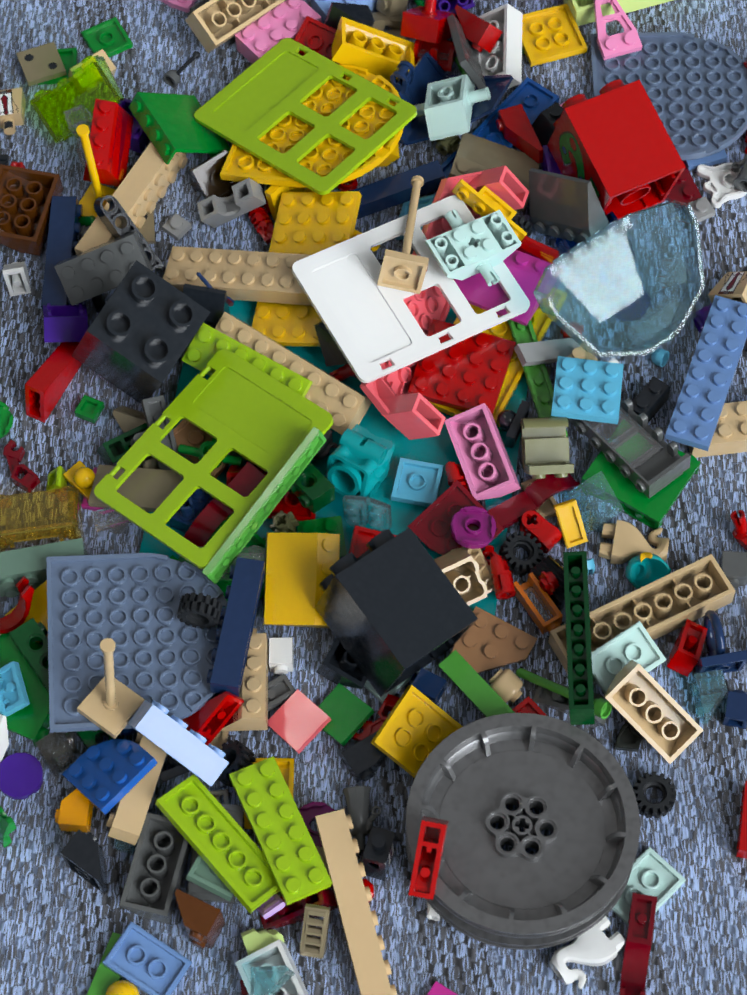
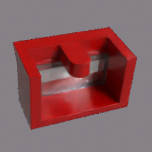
[413,40,456,72]

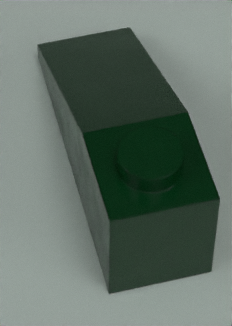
[97,423,148,466]

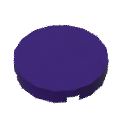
[0,753,44,800]

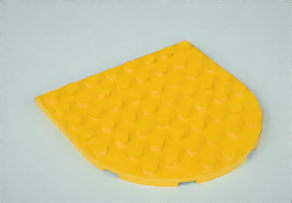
[220,64,404,188]

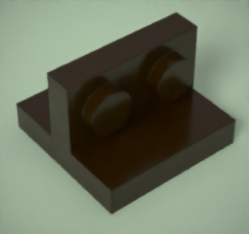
[189,150,239,199]

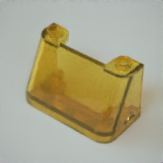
[0,486,84,552]

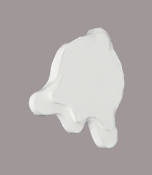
[696,162,747,208]

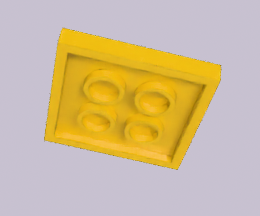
[522,3,588,67]
[371,685,463,778]

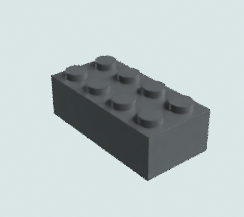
[54,230,153,306]

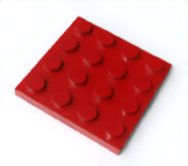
[407,319,516,415]

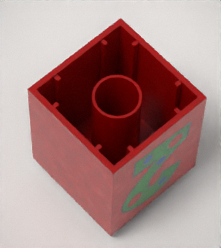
[547,79,686,224]

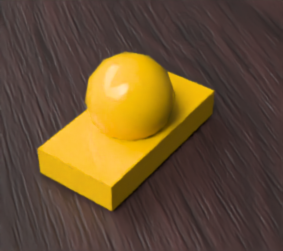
[63,460,96,500]
[553,498,588,549]

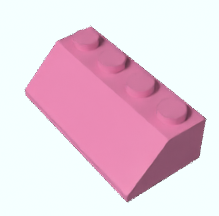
[444,403,521,500]

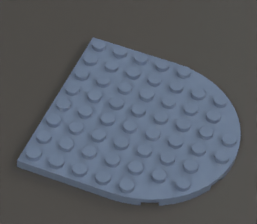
[590,32,747,160]
[46,553,228,733]

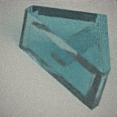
[250,965,295,995]

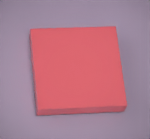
[268,689,332,754]

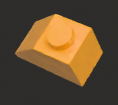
[55,789,94,833]

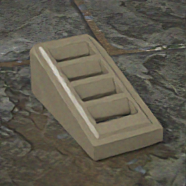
[299,903,331,959]

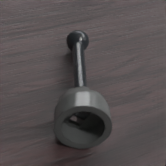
[163,51,200,87]

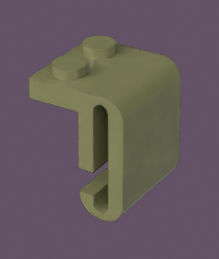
[521,417,574,479]

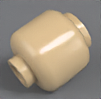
[488,669,523,703]

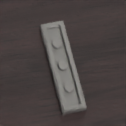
[514,336,592,366]

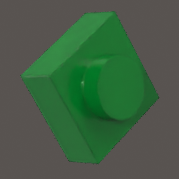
[74,395,105,424]

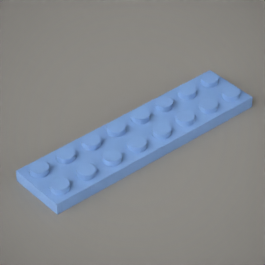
[665,295,747,451]

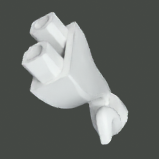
[549,916,626,989]

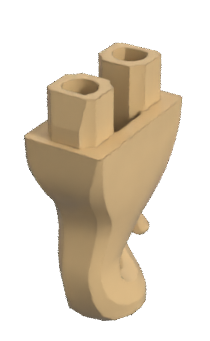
[599,520,669,564]

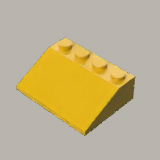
[263,533,340,628]

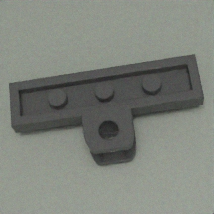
[130,395,179,470]

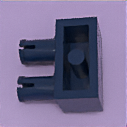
[169,489,214,533]

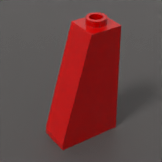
[25,342,82,423]

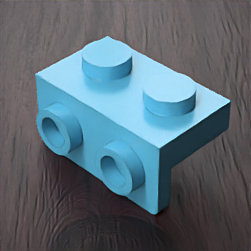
[0,661,30,717]

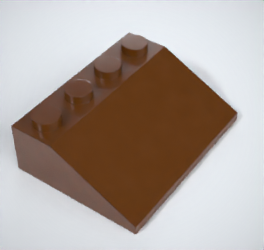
[0,164,63,256]

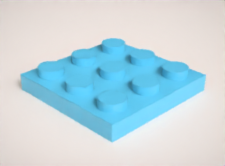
[551,356,624,424]

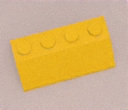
[332,17,415,82]

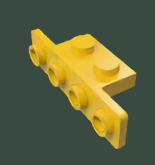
[452,179,527,241]

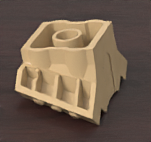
[434,546,494,606]

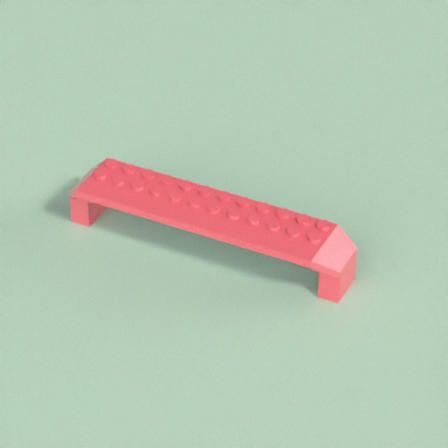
[360,165,529,440]

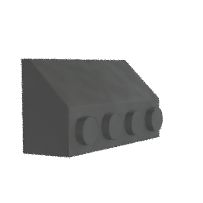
[119,813,191,924]

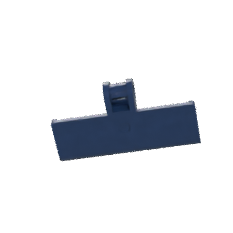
[390,52,513,145]

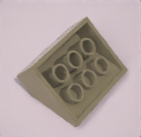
[448,133,540,212]

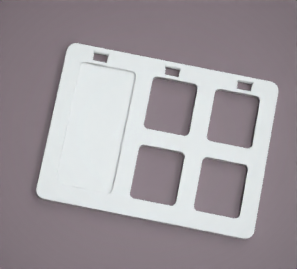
[292,195,530,383]

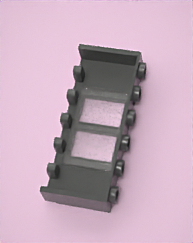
[567,398,691,498]

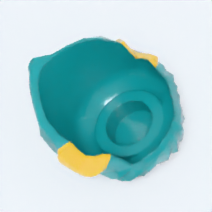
[625,552,671,589]

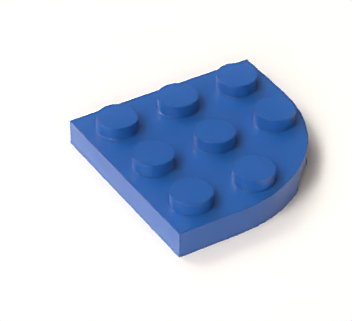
[62,739,158,815]

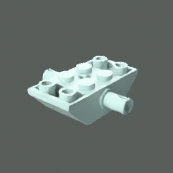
[414,74,491,141]
[425,209,522,286]

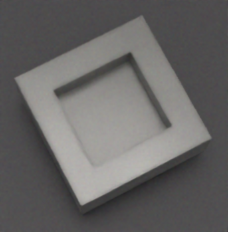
[687,196,716,223]
[162,213,192,241]

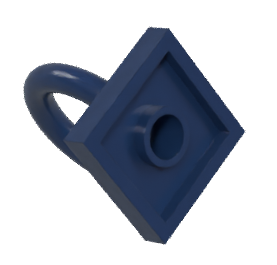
[694,610,747,678]

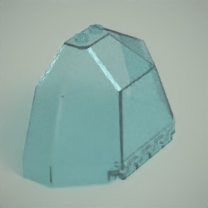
[533,200,705,357]

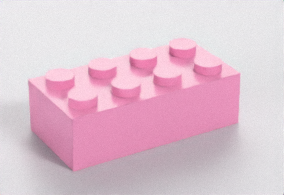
[235,0,322,64]

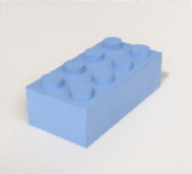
[128,700,229,786]

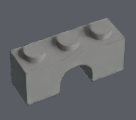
[197,178,266,228]

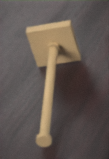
[377,175,429,294]
[77,638,145,739]

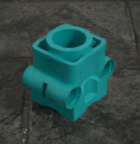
[325,424,395,503]

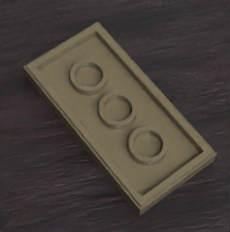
[88,465,184,512]

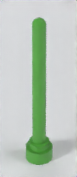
[516,668,612,719]

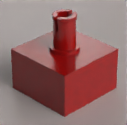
[400,0,455,44]

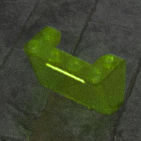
[29,55,124,143]

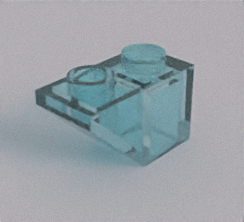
[689,669,728,725]

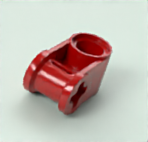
[519,510,563,553]

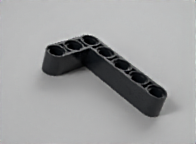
[94,195,166,278]

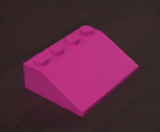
[455,250,556,326]

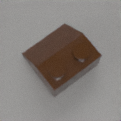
[175,889,225,949]

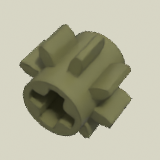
[435,135,460,156]
[269,511,299,533]

